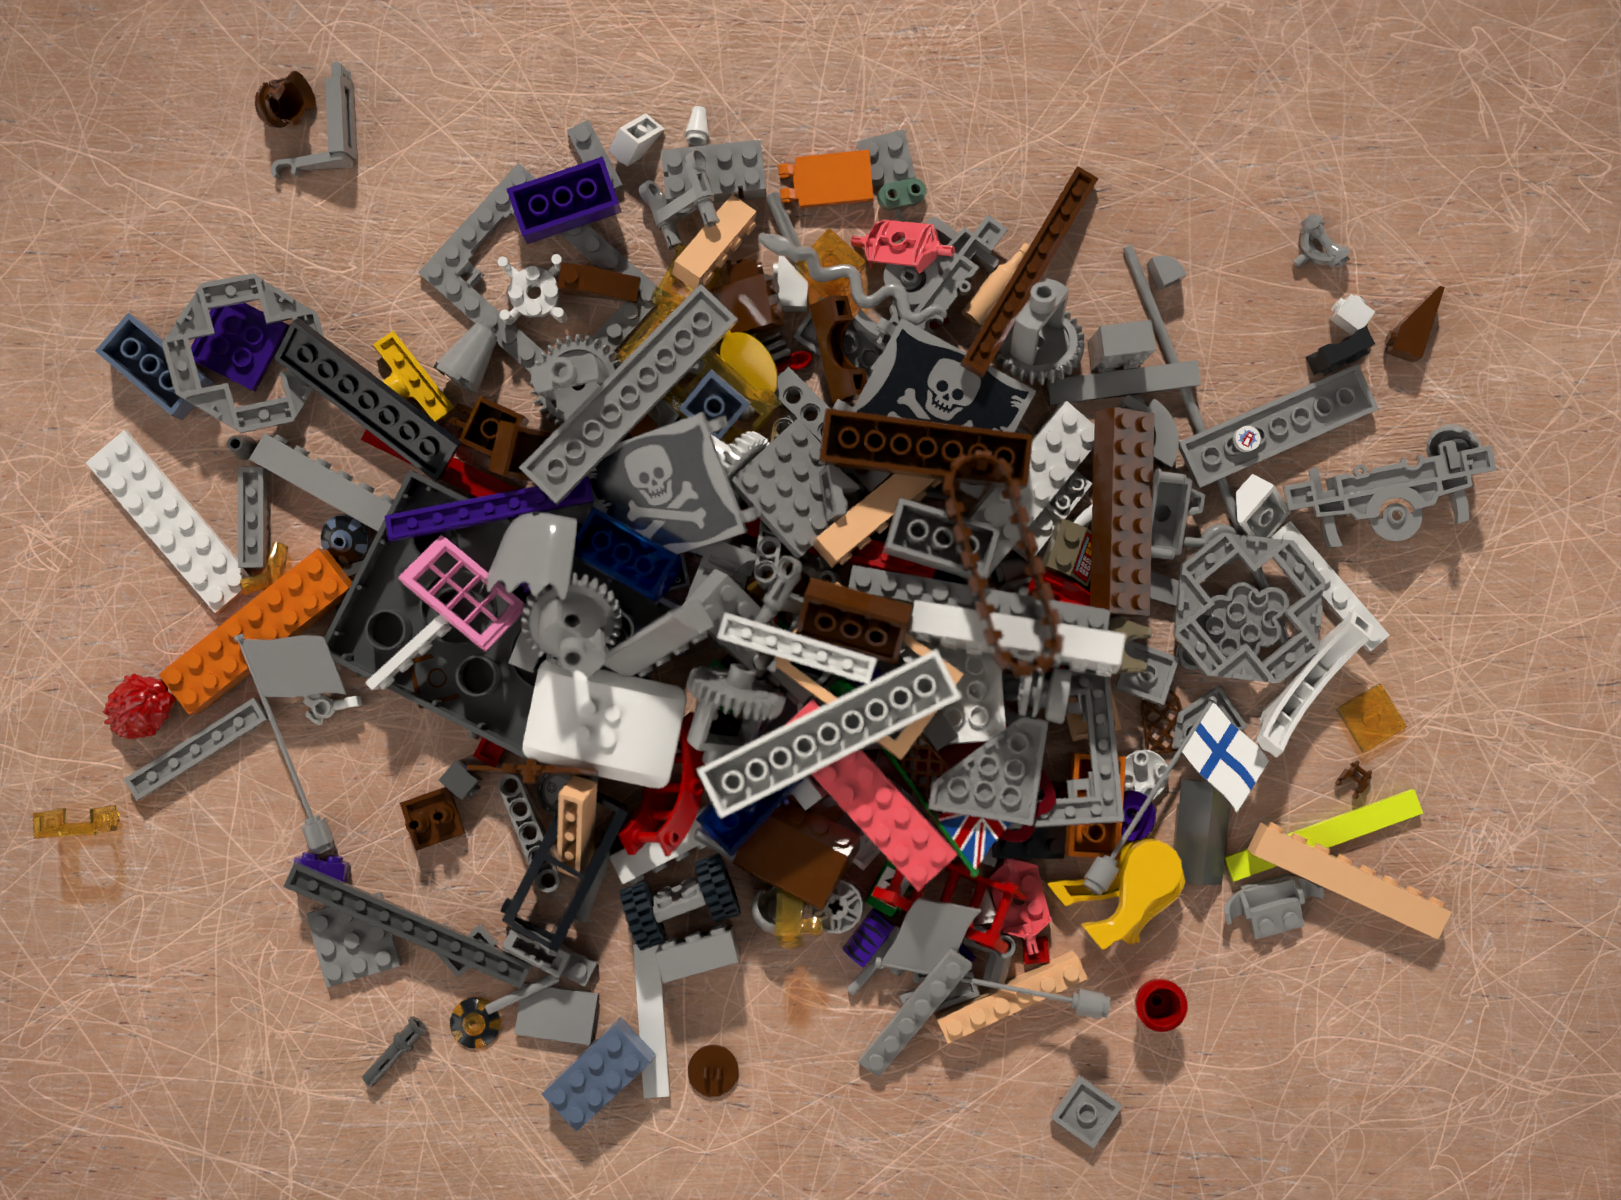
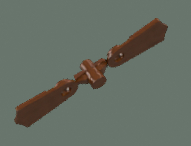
[466,759,598,784]

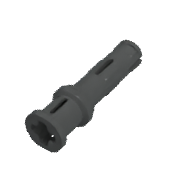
[362,1016,428,1087]

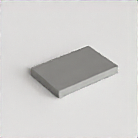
[514,982,599,1046]

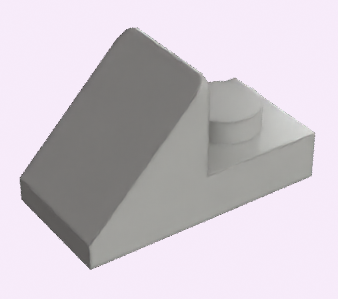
[818,464,860,522]

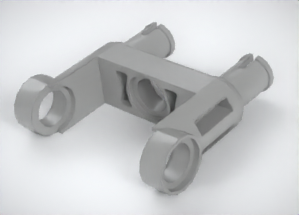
[639,149,720,250]
[754,556,841,633]

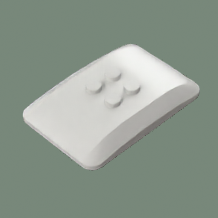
[523,659,687,788]

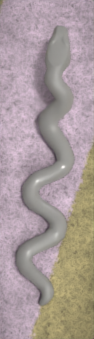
[758,233,947,325]

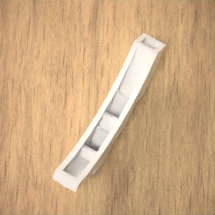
[1256,611,1374,758]

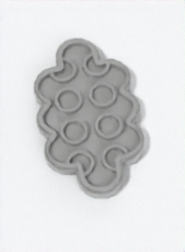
[1176,582,1289,670]

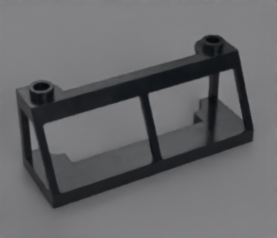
[500,783,628,953]

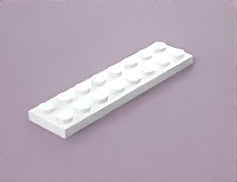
[86,430,256,614]

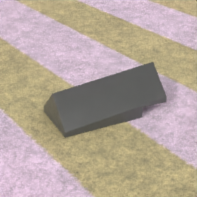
[1173,779,1231,885]

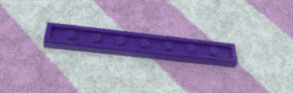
[385,476,594,542]

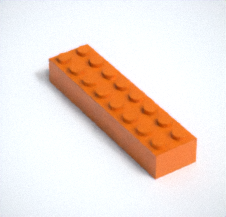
[158,548,352,714]

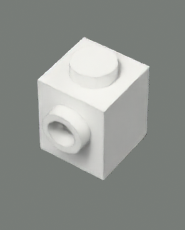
[1329,294,1375,335]

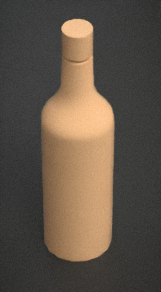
[961,243,1030,327]

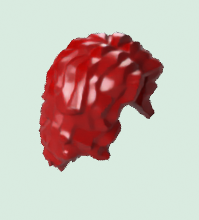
[102,674,176,739]

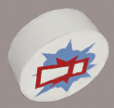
[1233,426,1260,452]

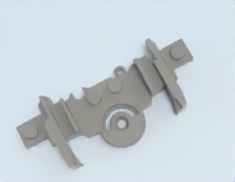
[853,215,1008,373]
[1283,441,1497,548]

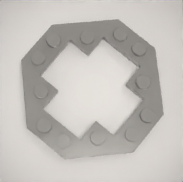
[162,273,324,433]
[1173,533,1326,683]

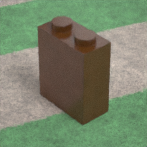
[711,273,784,339]

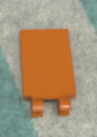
[778,149,874,209]

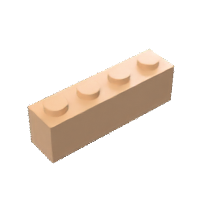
[672,195,756,290]
[557,775,597,879]

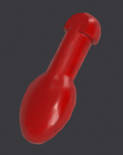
[775,351,812,374]

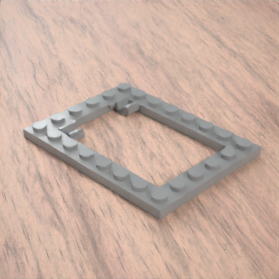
[418,163,666,391]
[909,669,1124,833]

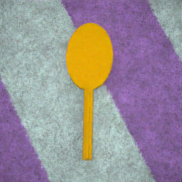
[684,283,778,401]

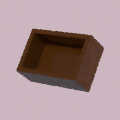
[488,420,554,482]

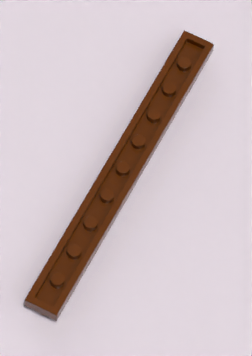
[960,166,1099,378]

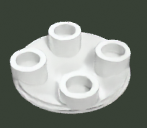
[1124,750,1170,800]

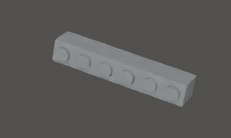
[249,433,394,531]

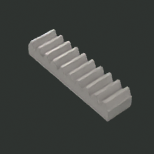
[238,467,269,568]

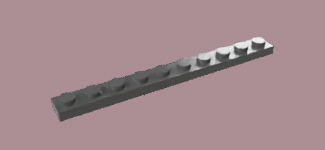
[283,862,532,989]

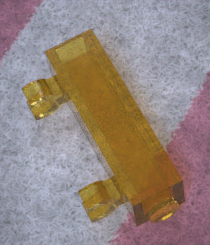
[775,888,822,949]

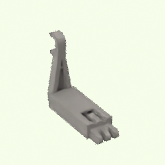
[271,61,357,180]

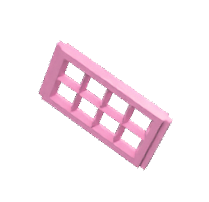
[398,535,524,652]

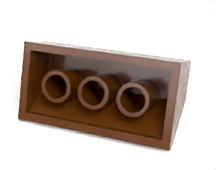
[796,577,913,665]

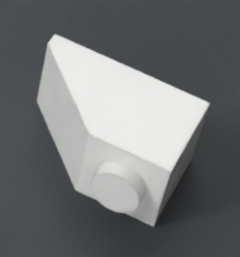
[608,113,664,167]

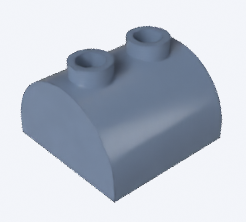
[679,369,751,440]

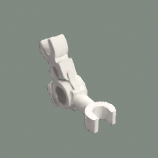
[302,693,363,725]

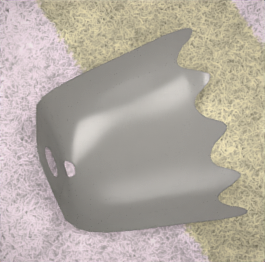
[479,512,577,600]

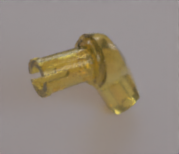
[240,542,288,595]

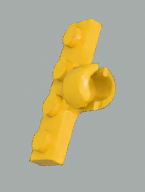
[373,331,455,423]

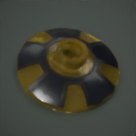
[450,997,501,1049]

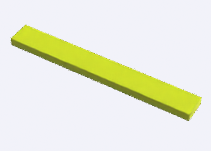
[1225,789,1423,882]

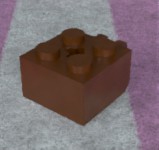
[449,396,529,458]

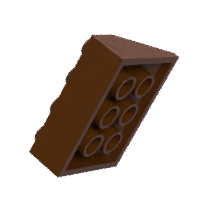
[733,792,860,911]

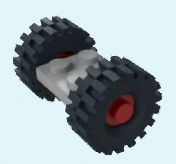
[620,853,741,951]

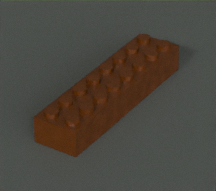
[1090,407,1154,617]
[818,408,1033,490]

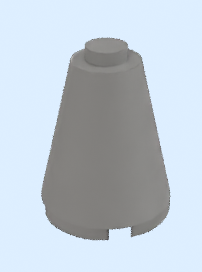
[433,321,498,394]

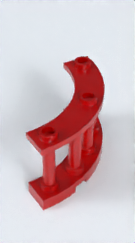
[618,712,705,857]
[872,861,1028,954]

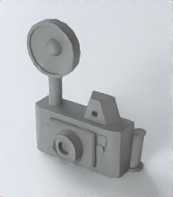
[1151,468,1239,566]

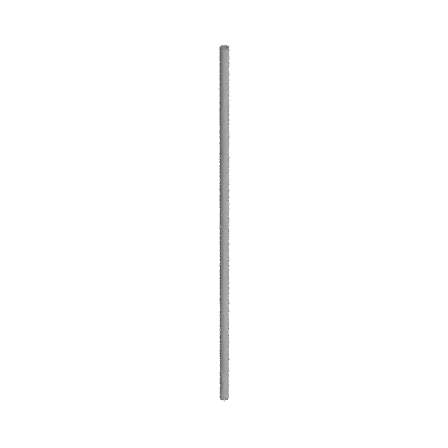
[1123,245,1290,645]

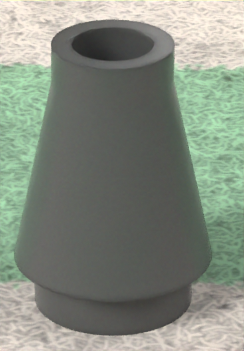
[227,435,257,460]

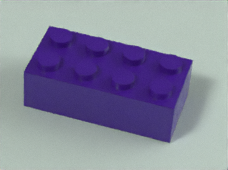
[507,156,622,244]

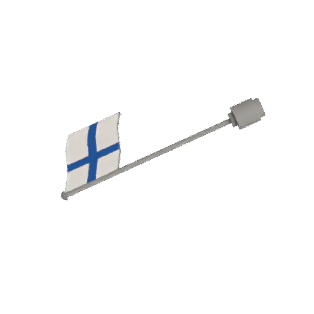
[1083,696,1269,896]

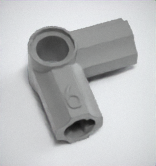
[964,925,1016,984]

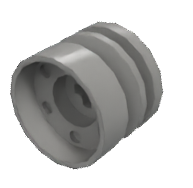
[1017,663,1072,724]
[809,876,863,934]

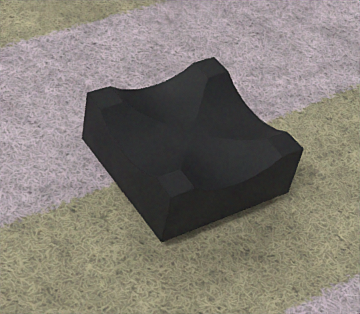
[1306,326,1375,375]

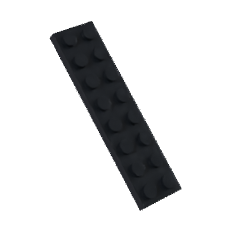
[274,318,462,482]

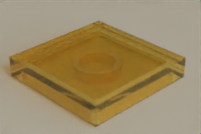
[1336,684,1407,753]

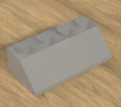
[603,599,714,678]

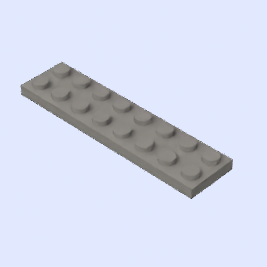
[1178,364,1379,489]

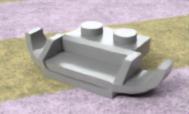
[1224,873,1325,940]

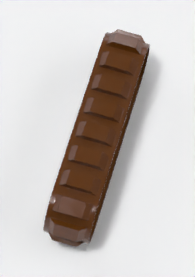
[943,450,1064,679]

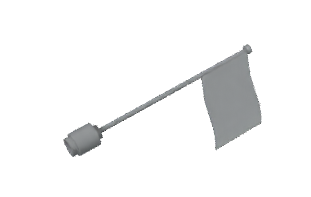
[234,633,347,854]
[875,898,1110,1019]

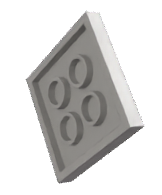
[306,891,402,988]

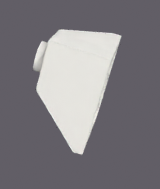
[1236,474,1291,538]

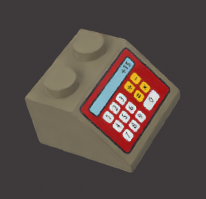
[1042,519,1092,588]

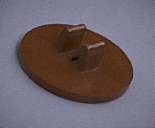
[688,1044,739,1097]

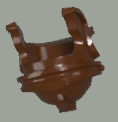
[255,71,316,128]

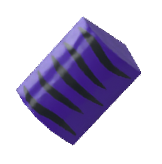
[842,908,894,968]

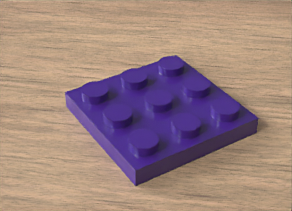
[191,303,290,392]

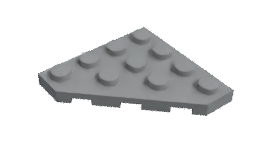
[928,717,1048,826]

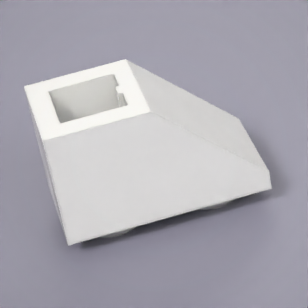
[773,256,808,312]

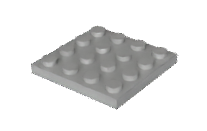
[729,418,864,559]

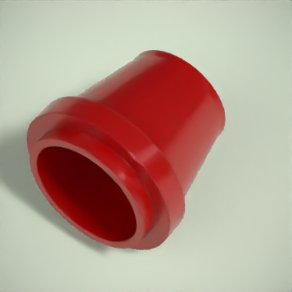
[1135,978,1188,1032]

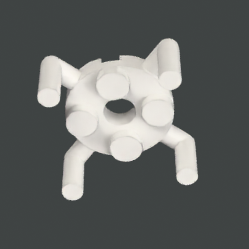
[498,254,567,325]

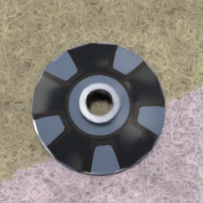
[320,515,369,565]

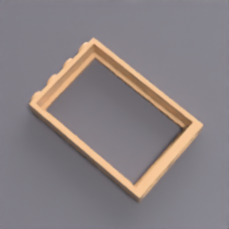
[774,582,964,760]

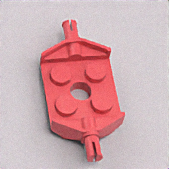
[851,220,955,273]
[988,859,1052,955]

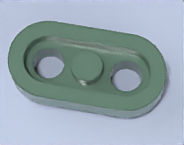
[877,178,926,210]

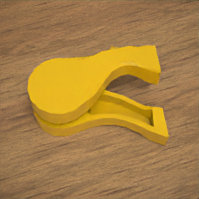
[1045,836,1185,950]

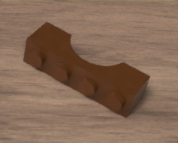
[809,296,868,403]

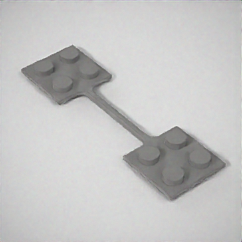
[856,129,926,301]

